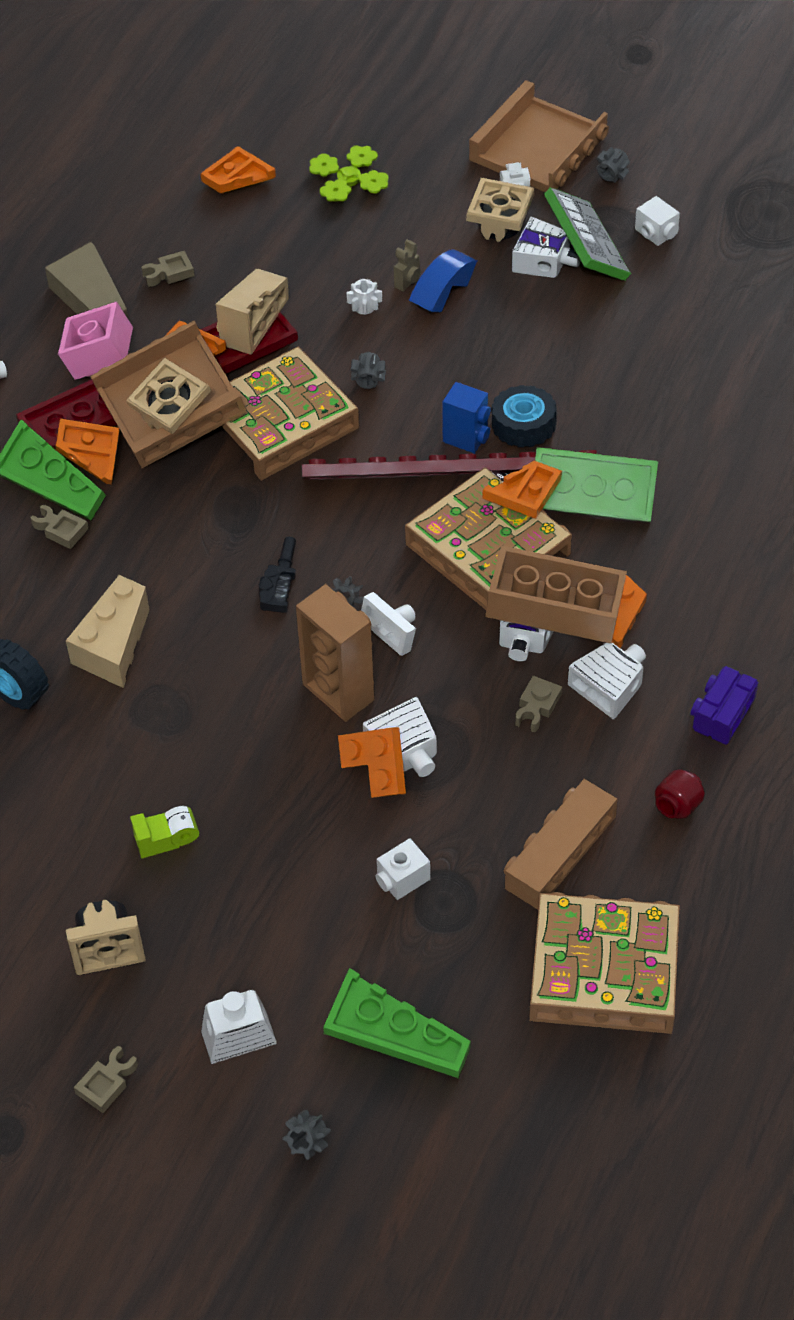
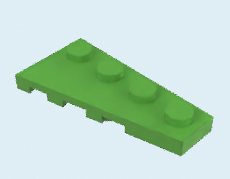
[0,420,106,521]
[323,968,471,1078]

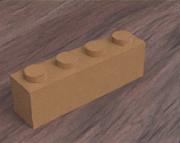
[504,779,618,910]

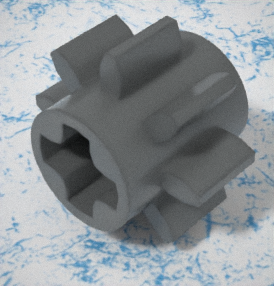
[596,147,630,183]
[350,352,386,389]
[331,576,364,609]
[283,1110,331,1160]

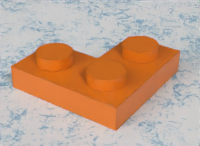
[338,727,406,798]

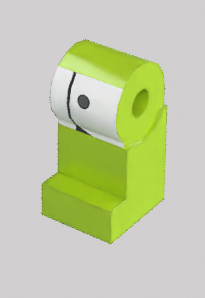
[130,806,199,859]

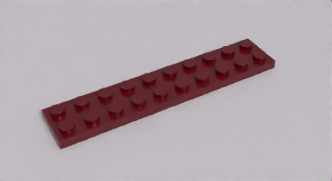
[16,312,298,450]

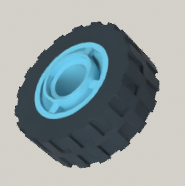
[491,385,557,447]
[0,639,49,710]

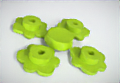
[309,146,389,202]

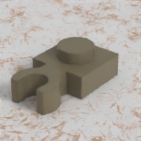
[394,239,421,291]
[141,251,194,287]
[30,505,88,549]
[515,676,562,732]
[74,1046,138,1113]

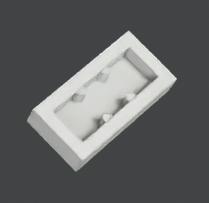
[361,592,416,656]

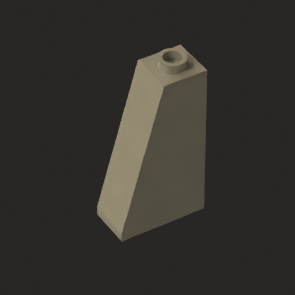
[45,242,128,318]

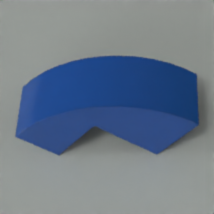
[409,249,477,312]

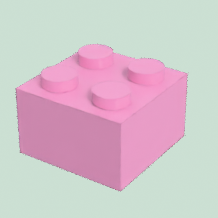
[58,302,133,380]

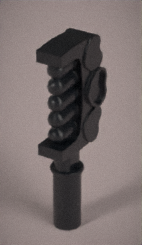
[259,537,296,613]

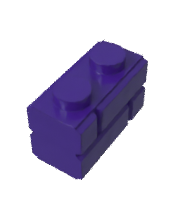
[690,666,759,745]

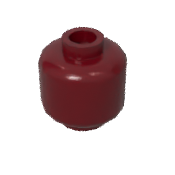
[654,769,705,819]

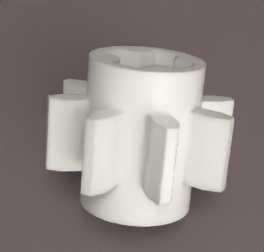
[500,162,530,187]
[347,279,382,314]

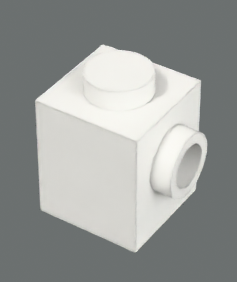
[635,196,680,246]
[375,838,430,900]

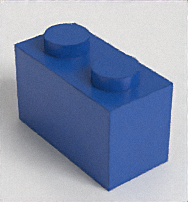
[442,382,491,454]

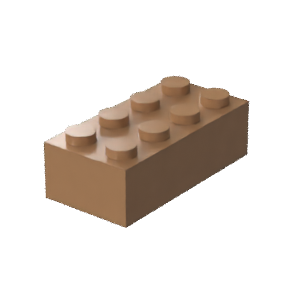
[485,545,627,643]
[296,584,374,722]

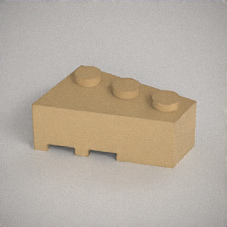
[216,268,289,355]
[66,575,149,688]

